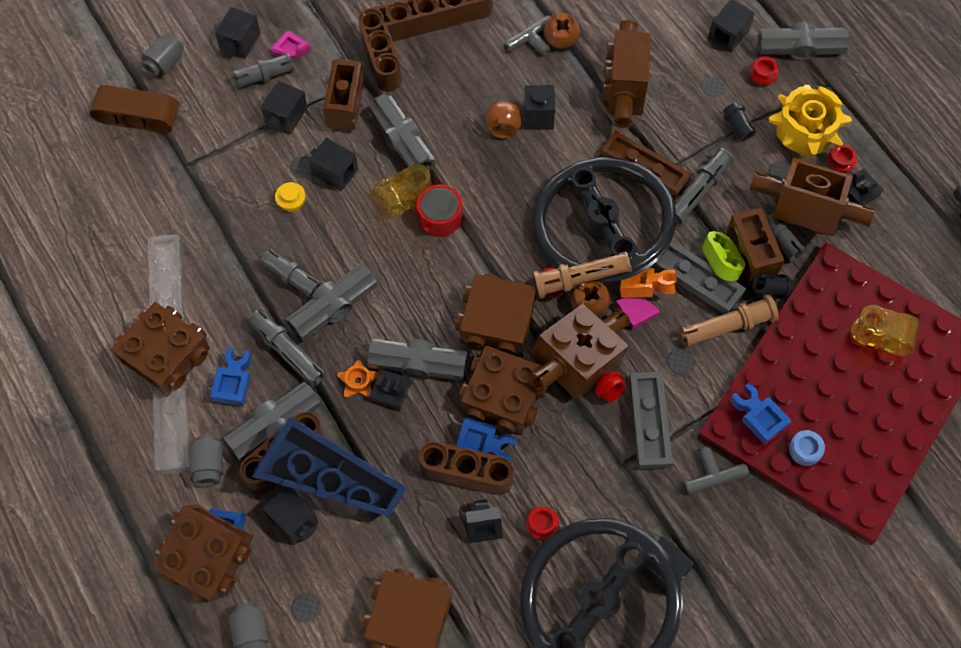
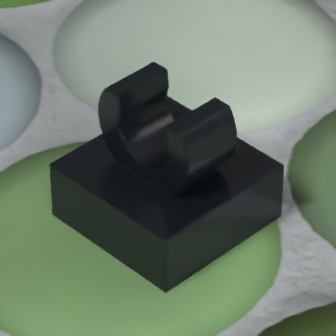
[847,168,884,206]
[369,369,411,411]
[466,499,503,543]

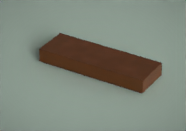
[599,130,692,200]

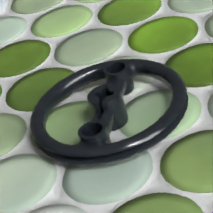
[532,157,676,282]
[520,518,683,648]

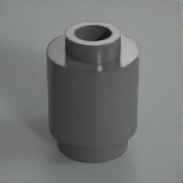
[141,33,184,76]
[188,435,223,487]
[228,603,269,648]

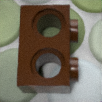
[726,207,784,285]

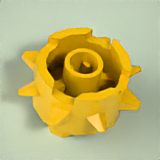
[769,85,852,158]

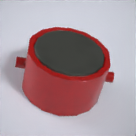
[417,185,463,237]

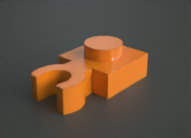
[620,268,677,298]

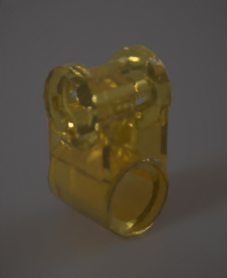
[372,164,432,218]
[851,305,919,356]

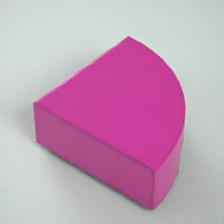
[270,31,311,60]
[615,298,660,330]

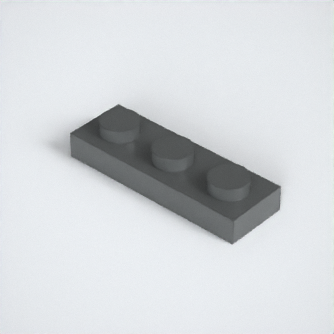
[651,241,746,314]
[629,371,673,469]

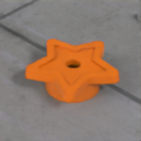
[337,360,379,398]

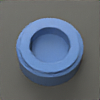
[789,430,825,466]

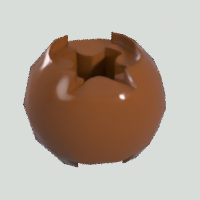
[544,13,580,49]
[485,101,522,138]
[571,280,610,317]

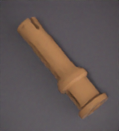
[533,252,632,299]
[680,294,779,347]

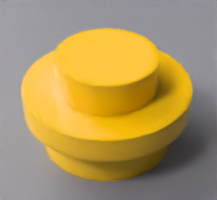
[275,182,306,212]

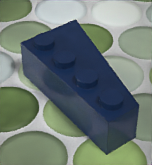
[252,416,407,517]

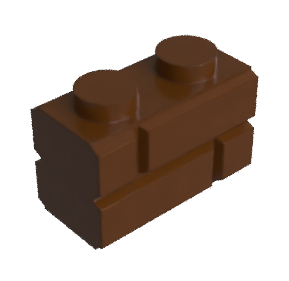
[323,59,364,131]

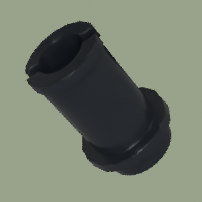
[723,102,756,142]
[753,273,794,299]

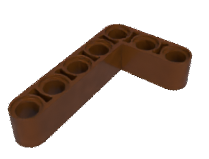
[358,0,493,92]

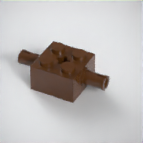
[602,20,651,128]
[749,158,876,236]
[529,303,630,400]

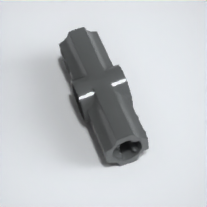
[757,22,849,61]
[369,94,435,177]
[286,264,378,342]
[368,339,467,381]
[223,382,321,463]

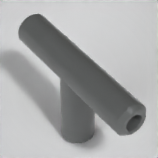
[504,15,551,56]
[683,447,749,495]

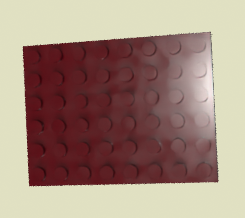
[698,242,961,545]

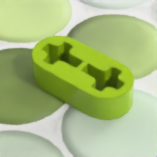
[701,231,745,282]

